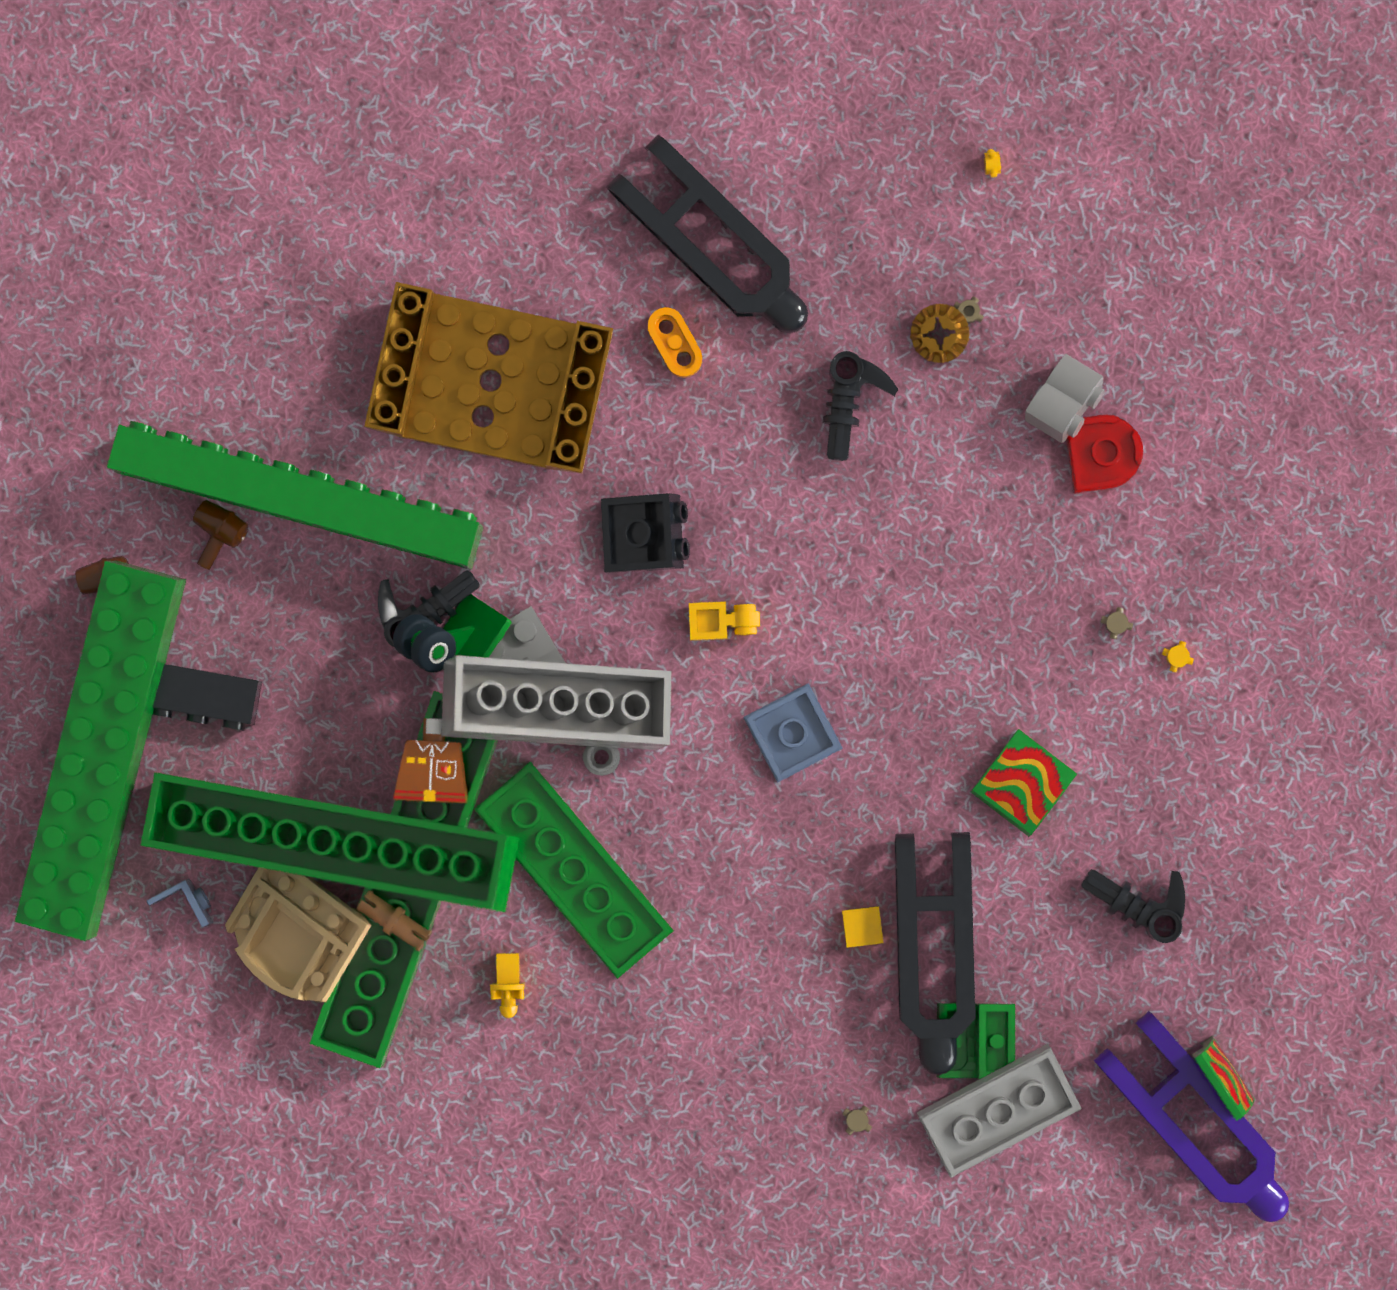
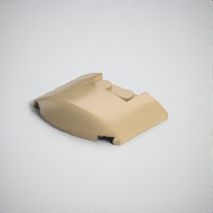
[225,868,371,1002]

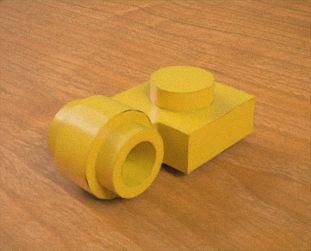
[689,601,760,641]

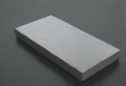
[917,1044,1082,1178]

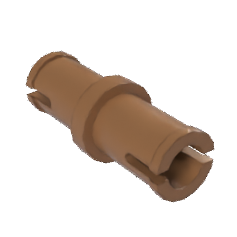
[356,890,432,952]

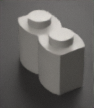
[1025,354,1105,443]

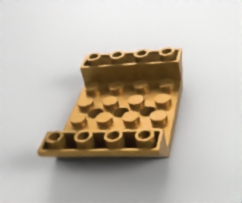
[364,282,613,474]

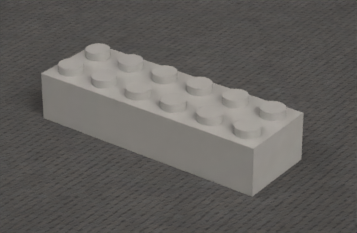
[442,656,671,750]

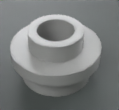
[583,746,620,776]

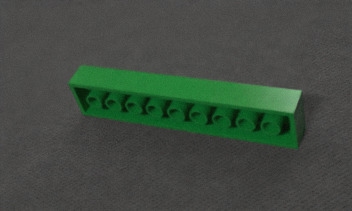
[107,421,483,570]
[14,560,187,941]
[310,691,498,1068]
[140,772,519,912]

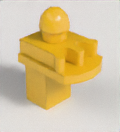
[490,953,525,1019]

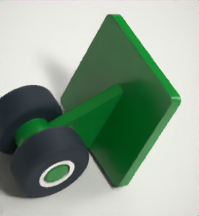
[393,594,512,673]

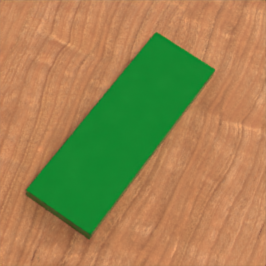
[474,762,674,979]

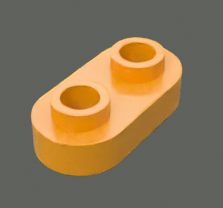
[648,307,702,378]

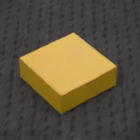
[842,906,884,948]

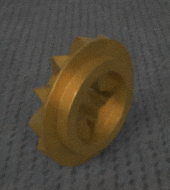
[910,304,969,363]

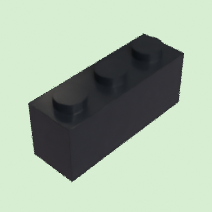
[152,664,262,731]

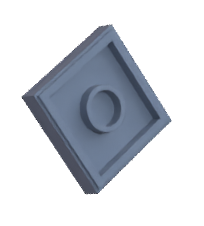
[743,683,843,783]

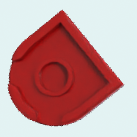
[1066,415,1143,494]

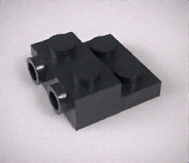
[601,493,690,573]

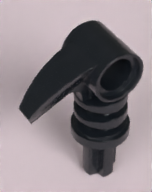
[822,351,898,461]
[378,570,480,647]
[1081,869,1185,943]

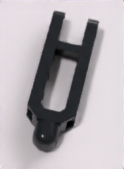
[606,134,808,334]
[895,832,976,1075]

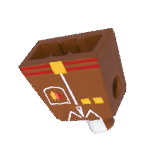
[394,718,468,803]

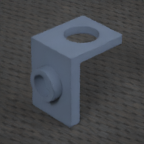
[146,879,213,928]

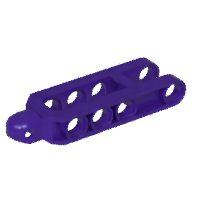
[1094,1011,1289,1222]

